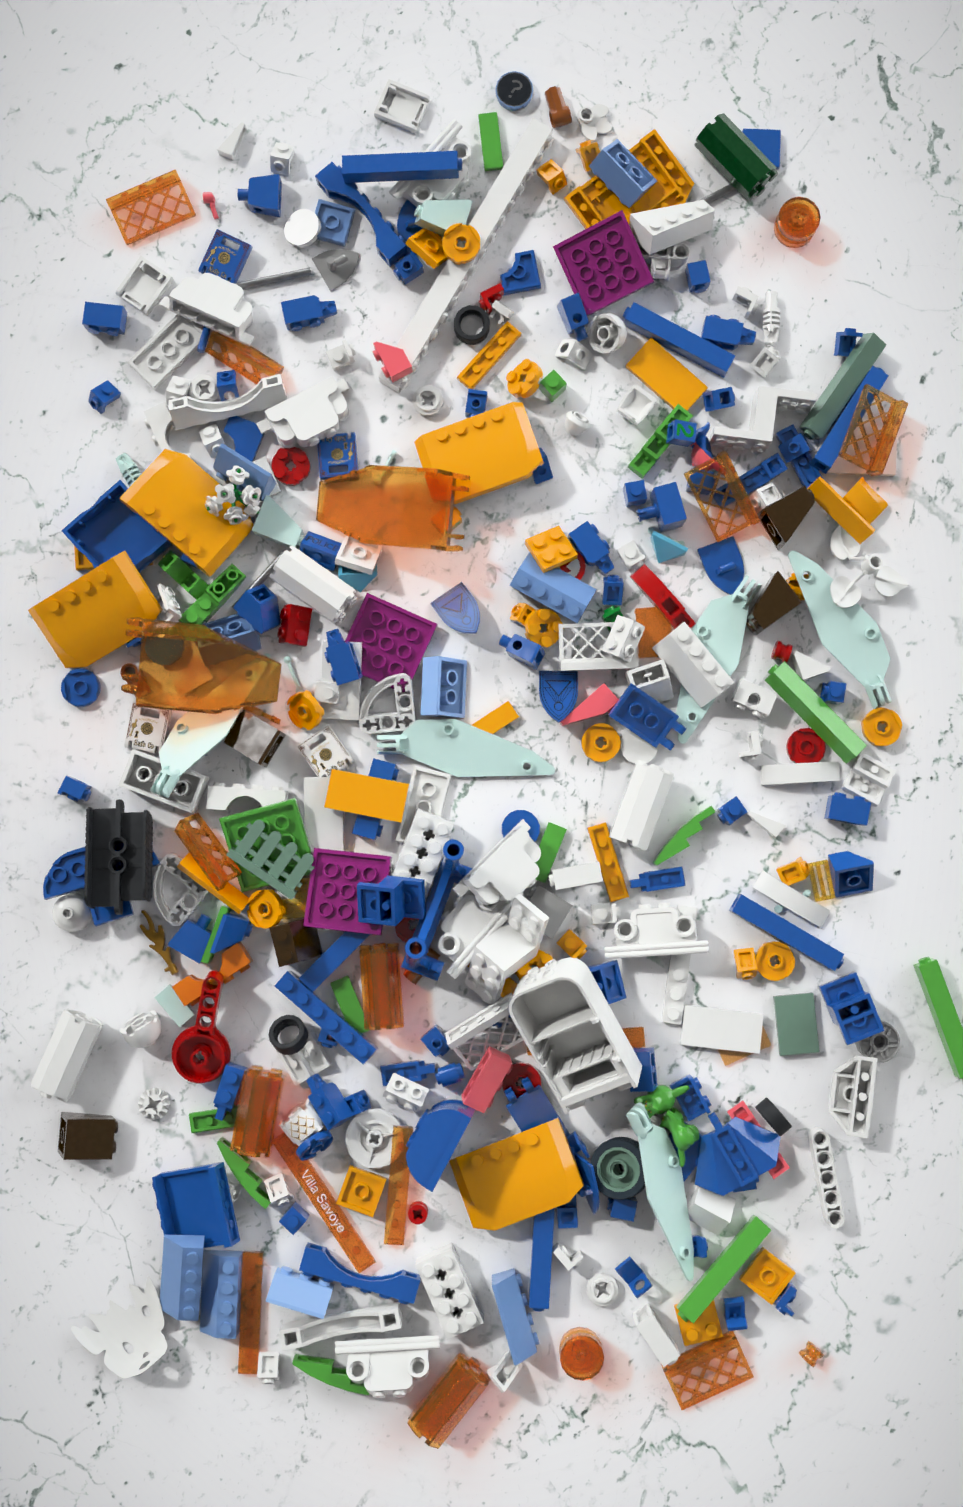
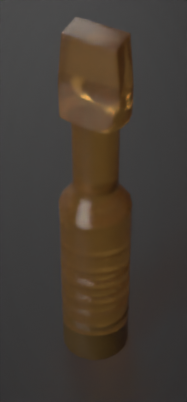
[242,702,281,725]

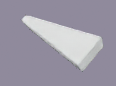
[217,122,247,160]
[746,811,786,838]

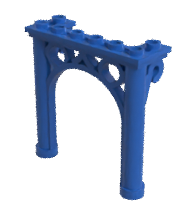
[401,840,473,981]

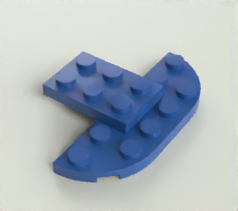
[43,843,161,927]

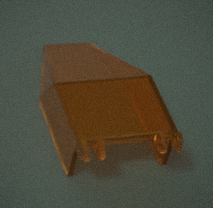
[316,465,470,552]
[121,617,282,714]

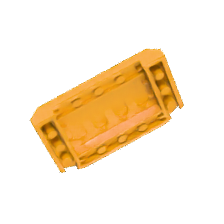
[564,129,695,229]
[414,402,544,505]
[119,449,254,578]
[28,551,163,668]
[449,1118,584,1231]

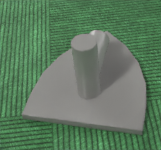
[312,249,359,291]

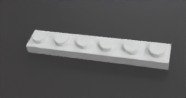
[661,905,697,1025]

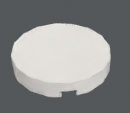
[284,209,321,248]
[620,730,659,764]

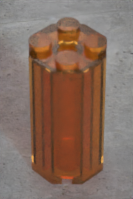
[359,943,405,1030]
[230,1065,285,1157]
[407,1352,491,1449]

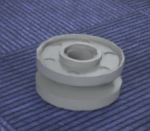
[855,1020,900,1063]

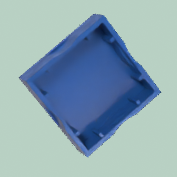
[61,480,172,573]

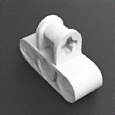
[637,242,690,281]

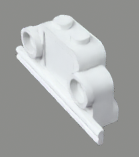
[389,119,471,207]
[159,273,254,346]
[256,376,350,448]
[453,819,541,905]
[438,895,513,979]
[605,903,709,959]
[335,1335,440,1398]

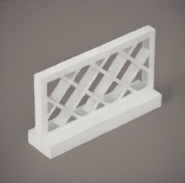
[558,622,639,671]
[445,993,523,1072]

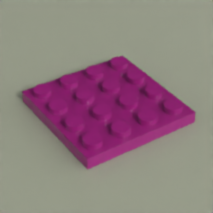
[553,210,654,317]
[345,593,438,693]
[303,848,392,936]

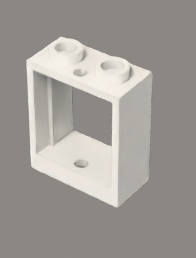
[548,861,603,890]
[632,1303,680,1367]

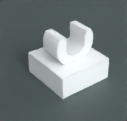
[490,300,514,324]

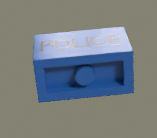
[300,531,342,571]

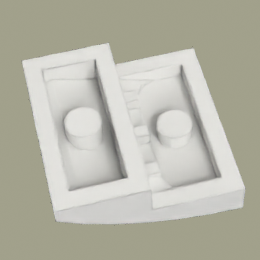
[841,752,895,807]
[276,1030,332,1086]

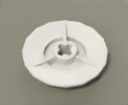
[345,1109,404,1168]

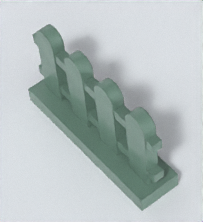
[226,820,314,900]

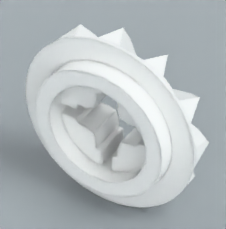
[189,374,219,402]
[412,385,443,416]
[138,1088,170,1120]
[586,1273,618,1306]

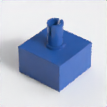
[636,482,687,533]

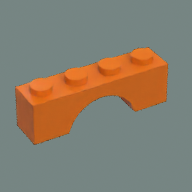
[172,942,253,1006]

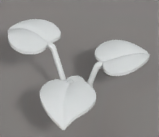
[830,525,909,608]

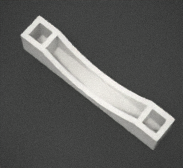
[168,374,287,430]
[279,1302,403,1351]

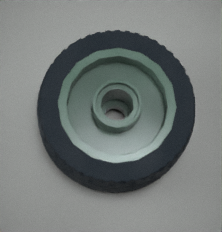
[590,1137,646,1200]

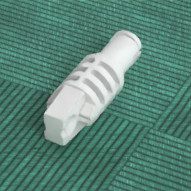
[762,291,780,345]

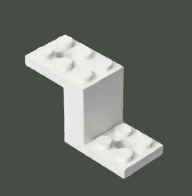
[709,386,817,453]
[465,894,549,1005]

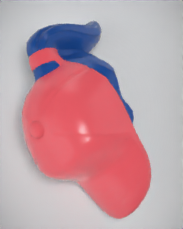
[691,422,726,475]

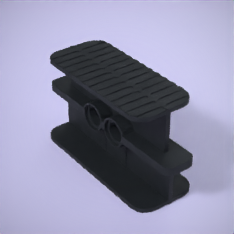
[84,799,153,915]

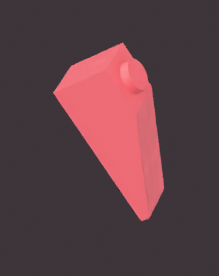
[560,683,619,726]

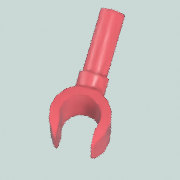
[203,192,219,219]

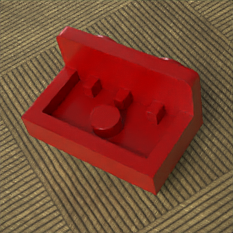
[277,604,312,647]

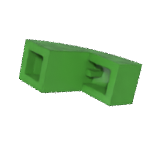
[158,550,209,600]

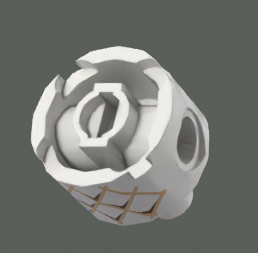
[278,1099,323,1146]

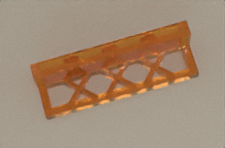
[205,331,284,384]
[174,813,242,891]

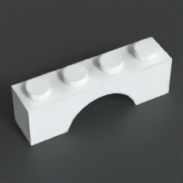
[143,402,193,460]
[206,782,288,811]

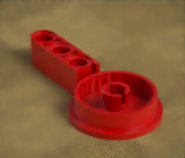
[171,971,231,1083]

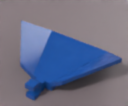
[695,1112,781,1196]

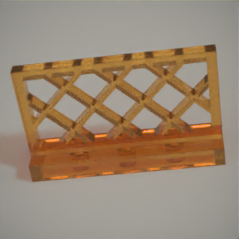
[106,169,196,245]
[838,384,909,476]
[683,450,761,542]
[661,1331,754,1410]

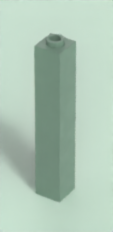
[799,332,887,440]

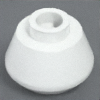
[564,410,589,436]

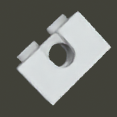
[730,679,778,718]

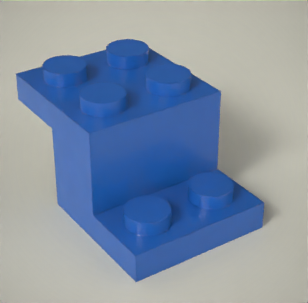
[357,875,426,926]
[587,960,627,1004]
[818,972,885,1045]

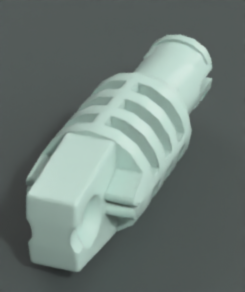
[116,453,141,487]

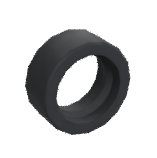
[454,305,490,345]
[268,1015,308,1055]
[755,1097,792,1137]

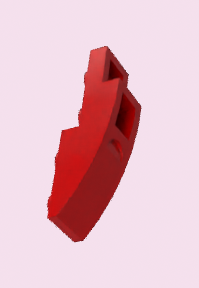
[630,564,696,629]

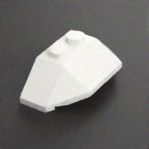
[828,1055,878,1138]

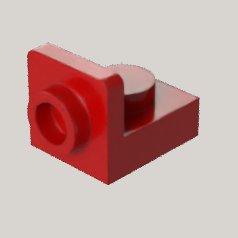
[478,283,504,316]

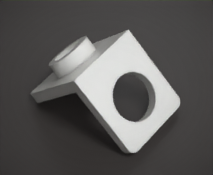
[555,339,592,370]

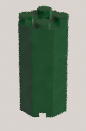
[694,113,778,200]

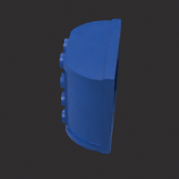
[406,1099,475,1192]

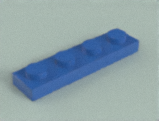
[775,424,823,488]

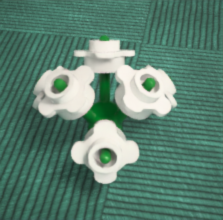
[205,466,261,525]

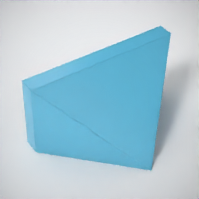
[650,531,688,564]
[338,564,377,592]

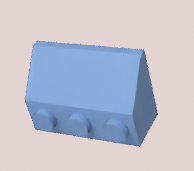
[421,656,467,718]
[265,1266,335,1319]

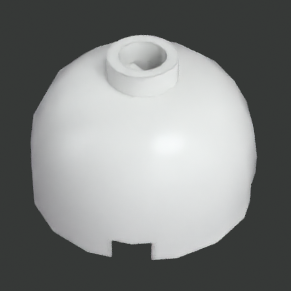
[587,314,627,353]
[52,893,92,932]
[120,1011,162,1048]

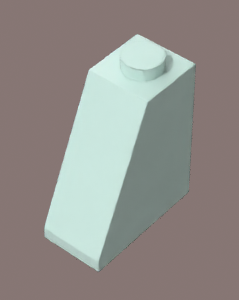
[414,199,472,237]
[252,495,305,549]

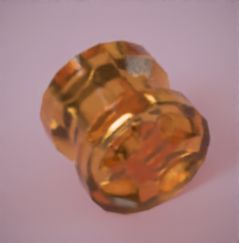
[798,1341,824,1368]

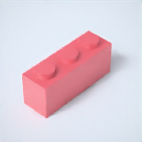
[461,1046,513,1113]

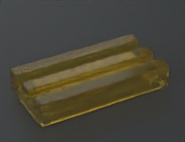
[808,860,835,902]

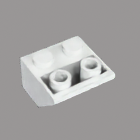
[625,659,674,703]

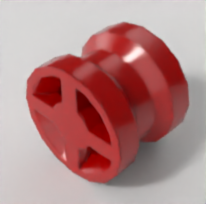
[771,640,793,663]
[408,1201,428,1224]

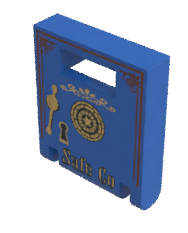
[198,229,253,284]
[317,432,359,481]

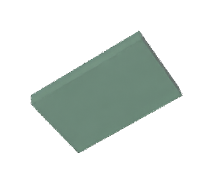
[773,992,820,1056]

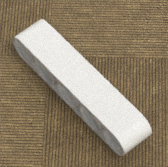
[808,1127,845,1229]

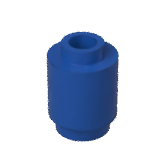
[435,1062,465,1087]

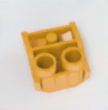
[843,477,888,524]

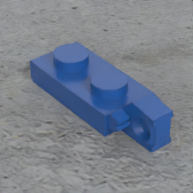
[629,866,686,892]
[380,1060,436,1086]

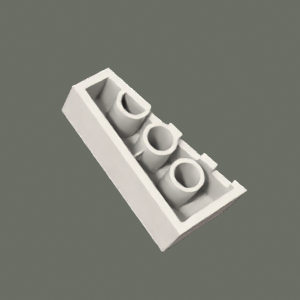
[629,200,715,255]

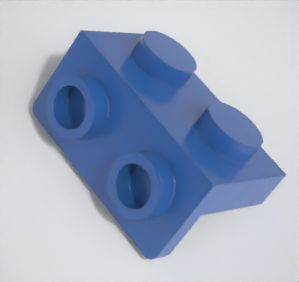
[669,1074,712,1121]

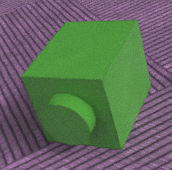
[539,370,567,402]

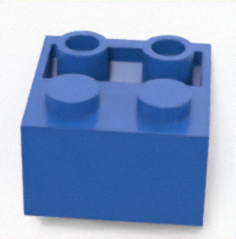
[233,584,281,634]

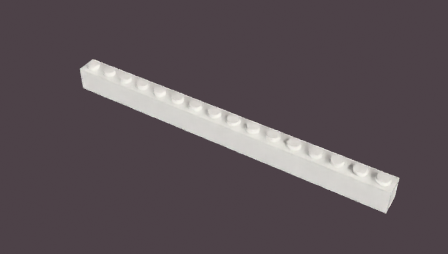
[378,118,554,393]

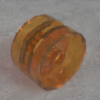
[774,197,821,248]
[559,1327,604,1381]

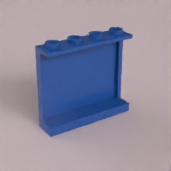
[152,1162,240,1248]

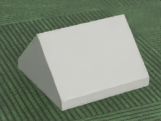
[687,1186,736,1235]

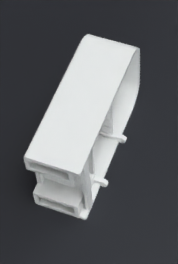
[509,957,642,1114]

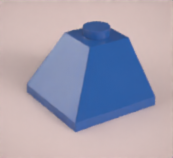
[828,851,874,898]
[210,913,253,954]

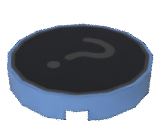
[496,71,533,111]

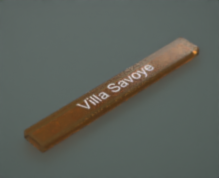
[271,1132,376,1274]

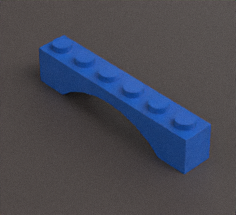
[315,162,407,267]
[275,971,379,1065]
[299,1242,421,1305]

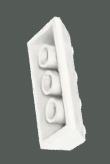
[652,622,734,708]

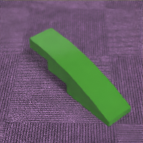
[628,404,693,479]
[653,805,715,866]
[217,1136,271,1209]
[292,1354,369,1395]

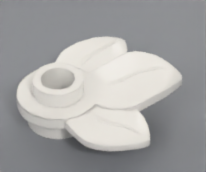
[577,104,612,141]

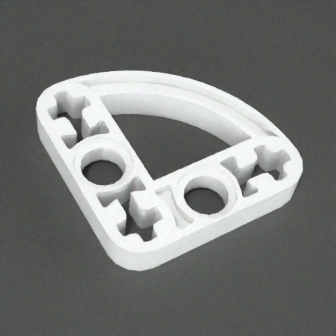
[359,673,416,734]
[153,854,209,926]

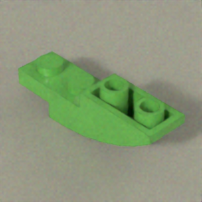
[178,564,246,634]

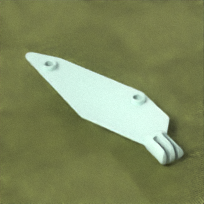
[788,550,891,709]
[676,575,762,744]
[150,653,271,798]
[377,719,555,777]
[626,1102,694,1281]

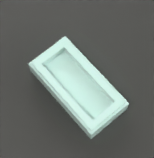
[154,984,196,1027]

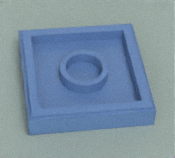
[315,199,356,247]

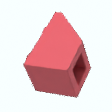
[372,341,413,383]

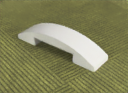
[760,762,840,785]
[753,870,830,927]

